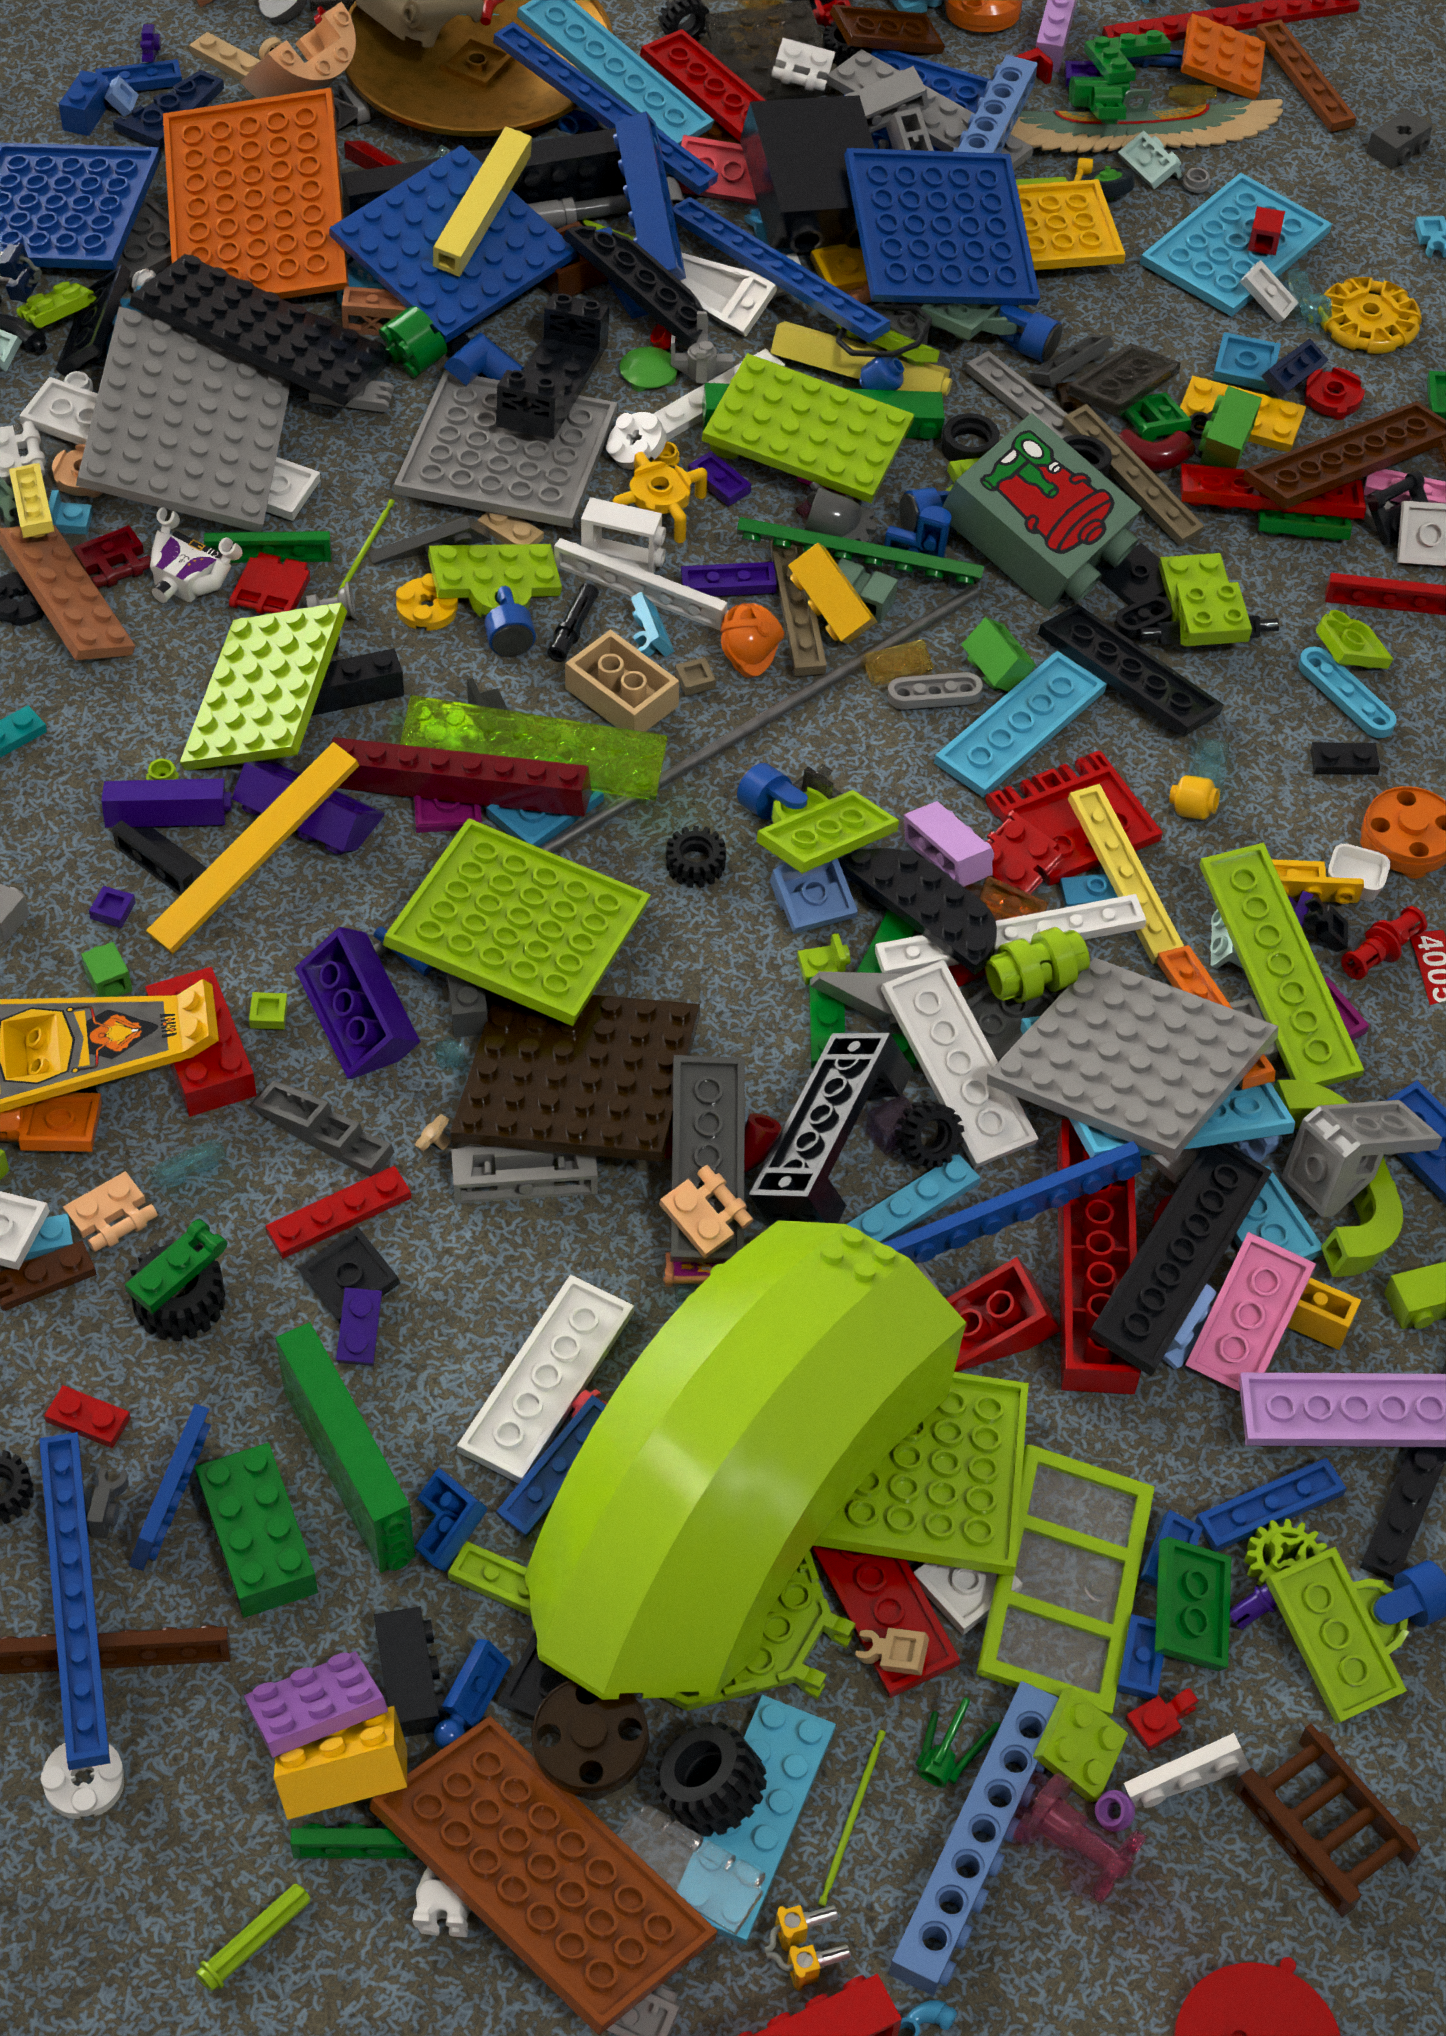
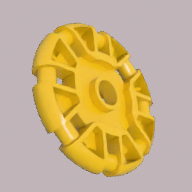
[1318,277,1422,354]

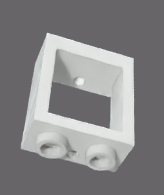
[581,497,666,574]

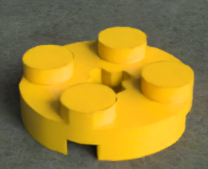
[396,573,458,631]

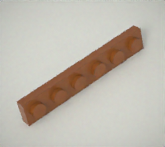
[1256,19,1357,132]

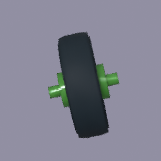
[1084,166,1135,200]

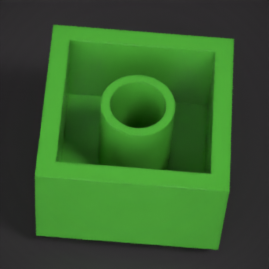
[1198,386,1262,468]

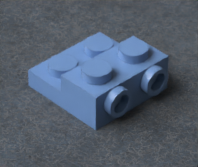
[770,858,858,934]

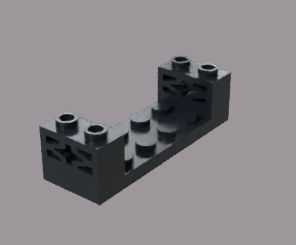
[496,293,610,439]
[749,1033,914,1226]

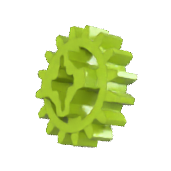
[1244,1519,1328,1587]

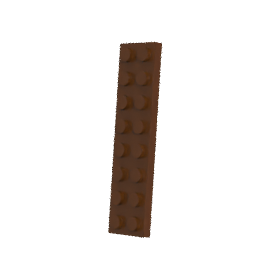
[1243,401,1446,509]

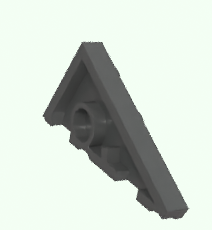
[369,516,491,565]

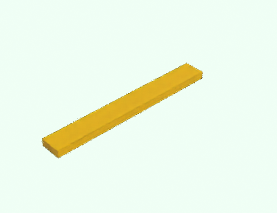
[146,742,359,955]

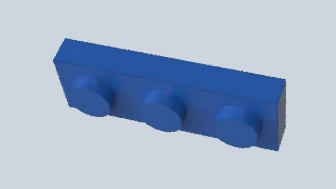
[95,59,182,91]

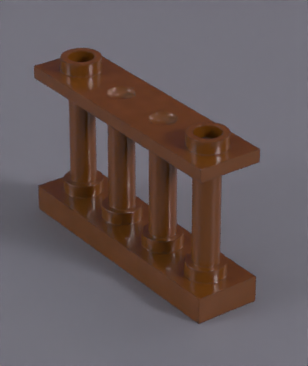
[1234,1724,1421,1918]

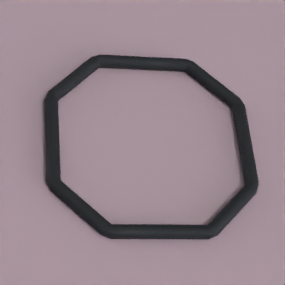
[836,304,932,357]

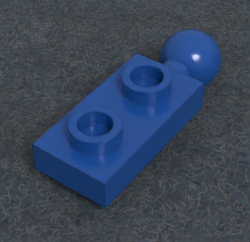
[433,1639,511,1750]

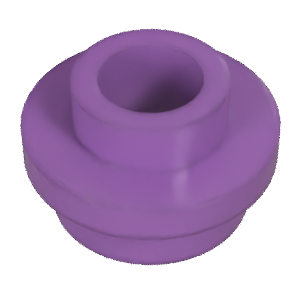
[1095,1790,1135,1832]

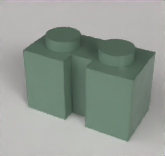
[837,558,898,624]

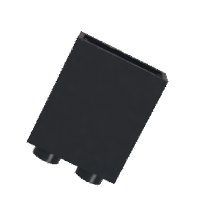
[740,95,875,253]

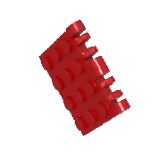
[985,750,1163,886]

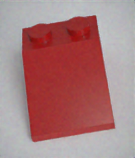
[946,1257,1061,1372]

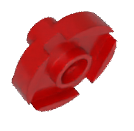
[1304,367,1365,420]

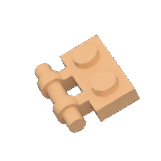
[659,1165,754,1259]
[63,1171,158,1252]

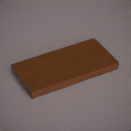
[830,5,945,54]

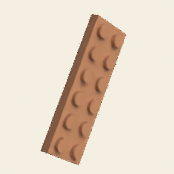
[0,525,135,660]

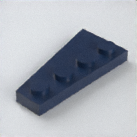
[113,70,224,149]

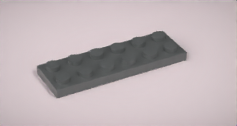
[670,1055,745,1263]

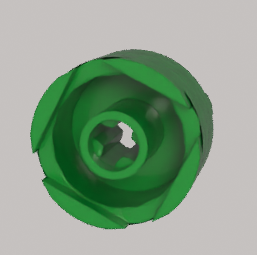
[378,306,447,379]

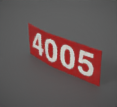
[1410,930,1446,1005]

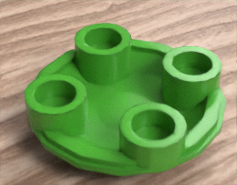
[619,347,678,392]

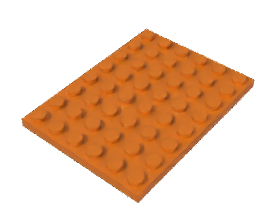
[163,87,349,299]

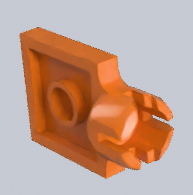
[0,1093,102,1152]

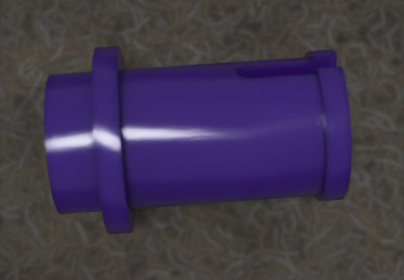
[1230,1584,1277,1630]

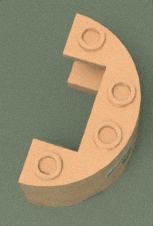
[240,2,356,99]

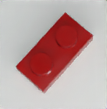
[44,1385,131,1449]

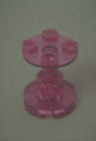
[1013,1772,1147,1904]

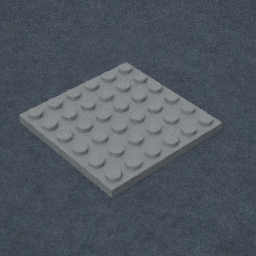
[394,370,617,528]
[987,958,1278,1160]

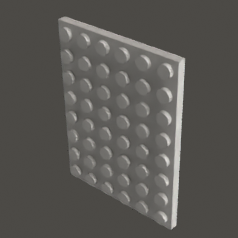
[76,306,291,532]

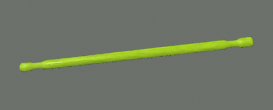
[334,499,395,597]
[817,1730,886,1908]

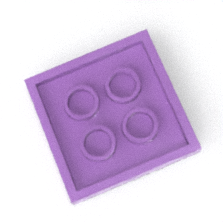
[243,1651,388,1758]

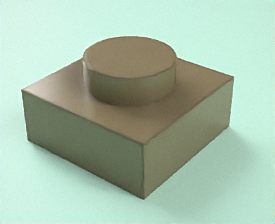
[675,657,716,696]

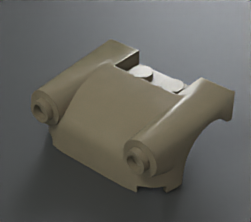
[356,0,485,47]

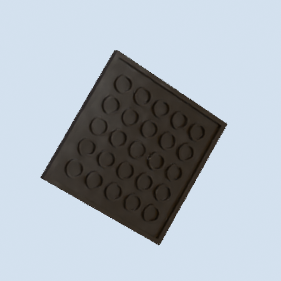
[450,993,700,1162]

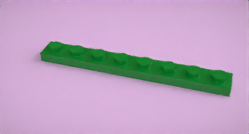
[737,517,984,586]

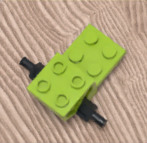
[1138,553,1279,648]

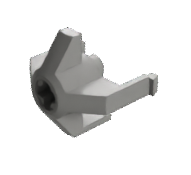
[671,311,733,383]

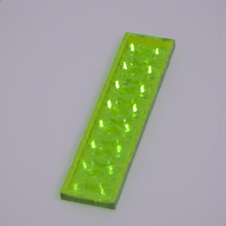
[400,695,668,801]

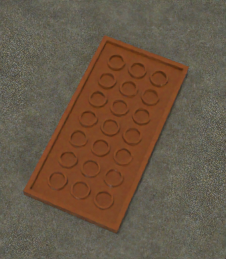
[369,1716,718,2035]

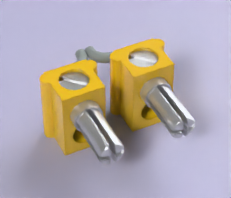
[764,1905,851,1991]

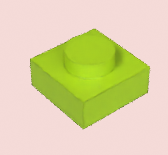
[249,992,288,1030]

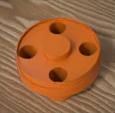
[945,0,1022,32]
[1360,786,1446,879]

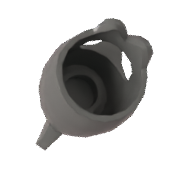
[805,482,877,542]

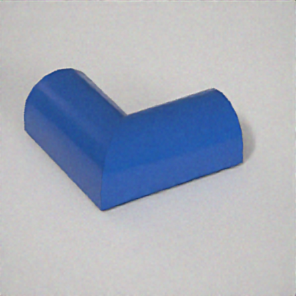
[444,332,524,386]
[884,506,952,558]
[414,1467,487,1572]

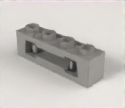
[451,1146,598,1204]

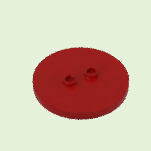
[1173,1962,1341,2036]

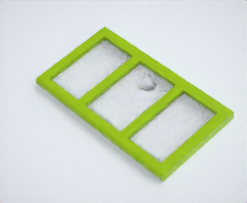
[976,1445,1155,1717]

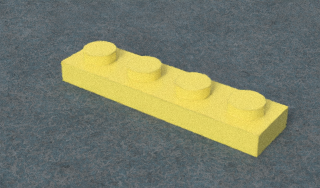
[9,463,55,538]

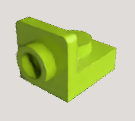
[797,933,851,985]

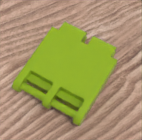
[16,281,96,328]

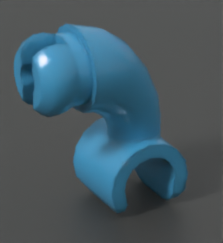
[899,2000,957,2036]

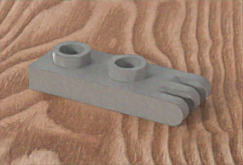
[308,380,394,412]

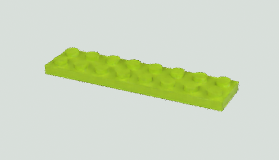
[1199,842,1364,1087]

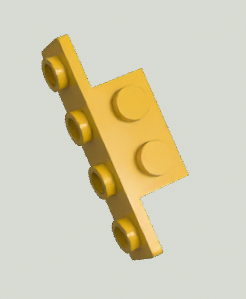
[1272,859,1364,904]

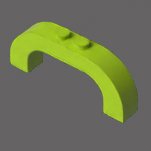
[1273,1080,1403,1277]

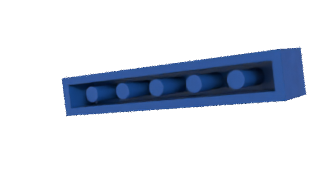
[613,111,686,280]

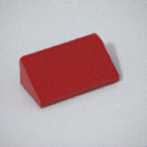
[344,141,402,170]

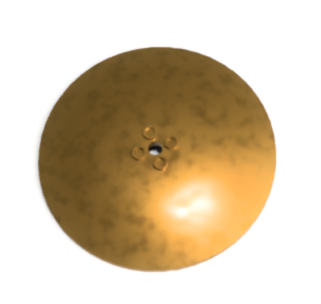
[344,0,613,137]

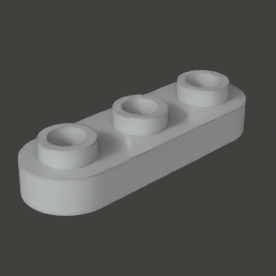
[887,672,983,709]

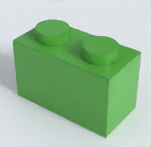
[961,617,1036,692]

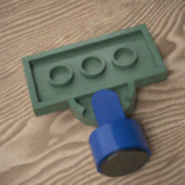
[918,303,1063,363]

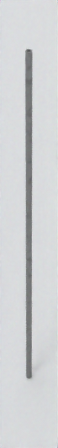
[373,586,980,958]

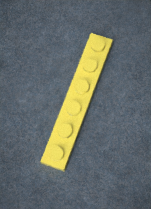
[1068,784,1184,964]

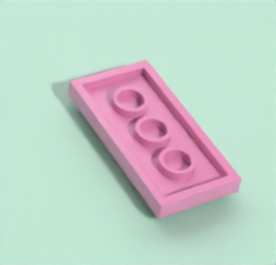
[1185,1232,1317,1392]

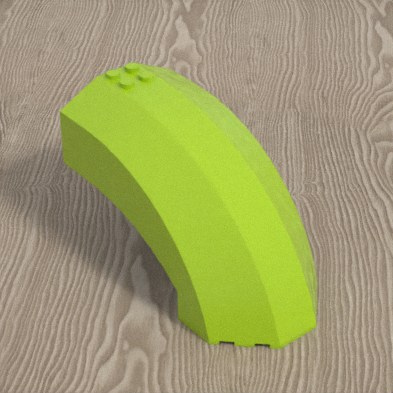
[525,1220,966,1700]

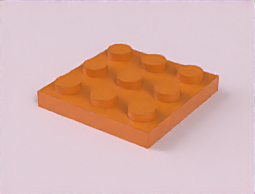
[1180,13,1266,100]

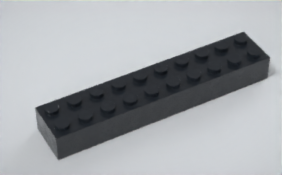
[341,128,627,218]

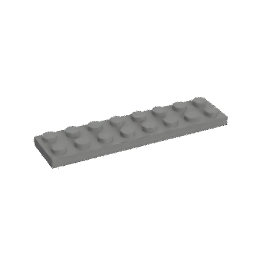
[826,49,1033,170]

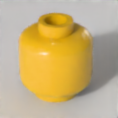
[1169,775,1220,820]

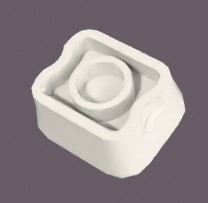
[1328,844,1390,901]

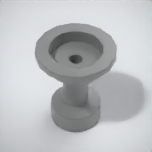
[306,582,357,619]

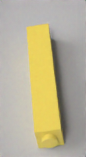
[433,126,532,277]
[770,321,952,398]

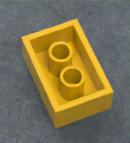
[274,1706,407,1820]

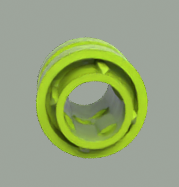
[985,927,1090,1003]

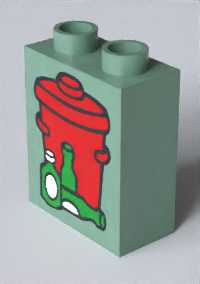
[942,412,1142,610]

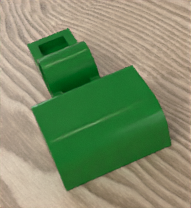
[1068,76,1130,124]

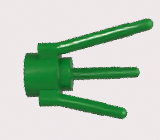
[915,1697,1000,1788]

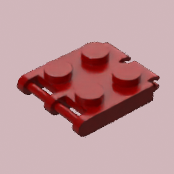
[229,552,310,615]
[986,810,1063,897]

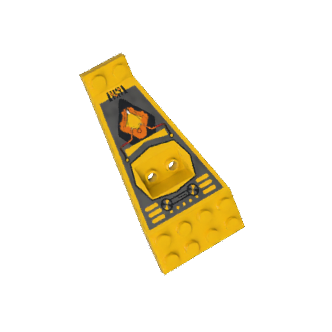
[0,979,219,1113]

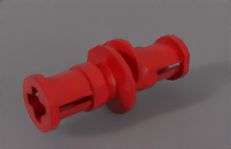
[1341,906,1428,980]

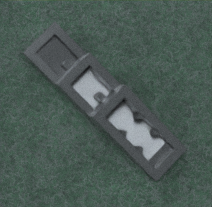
[252,1080,395,1176]

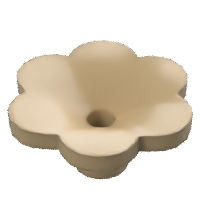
[415,1114,451,1151]

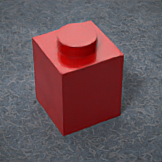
[1248,206,1285,256]

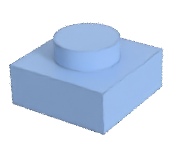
[104,76,139,117]

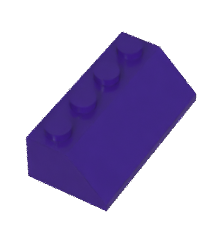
[231,761,385,855]
[294,927,421,1079]

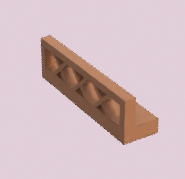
[341,286,461,340]

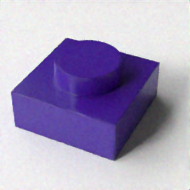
[89,886,136,928]

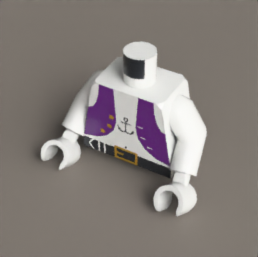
[150,507,242,603]

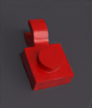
[1125,1688,1199,1752]

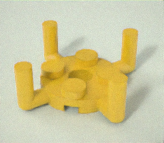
[613,452,707,543]

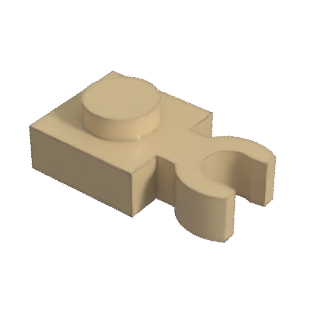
[855,1628,929,1676]

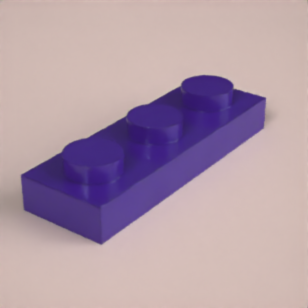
[681,562,777,596]

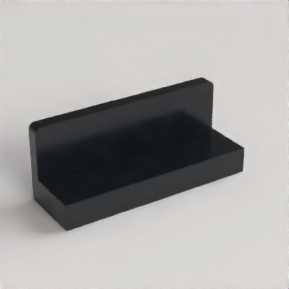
[112,820,207,895]

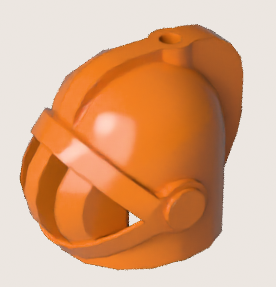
[720,603,784,678]

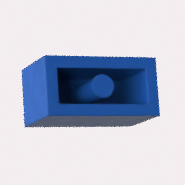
[59,70,110,136]

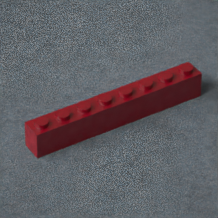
[330,737,592,817]

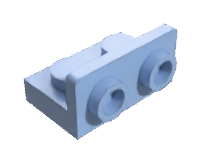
[1162,1284,1217,1369]

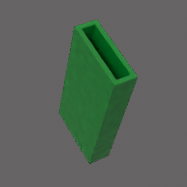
[275,1322,415,1573]

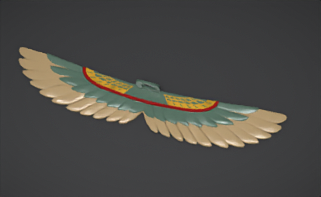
[1011,89,1283,153]

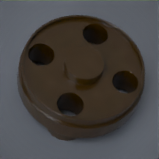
[531,1680,650,1801]

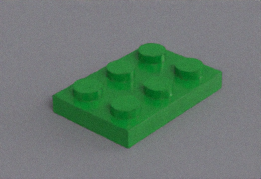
[1155,1537,1232,1671]

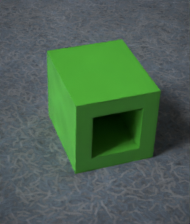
[81,942,133,997]

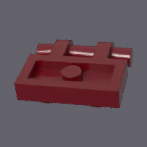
[72,525,151,589]

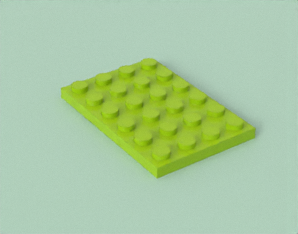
[702,353,914,503]
[180,602,347,770]

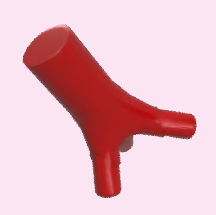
[480,0,505,26]

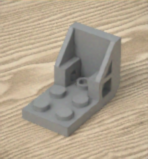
[1281,1100,1442,1217]

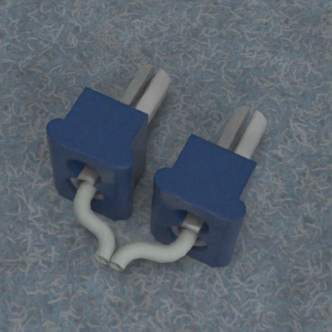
[0,243,42,303]

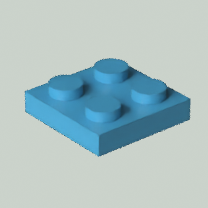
[1212,332,1281,391]

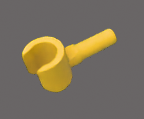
[1073,158,1093,181]

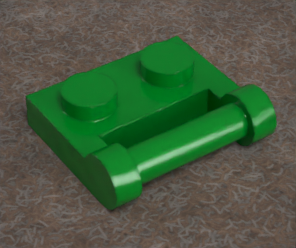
[1117,392,1191,442]

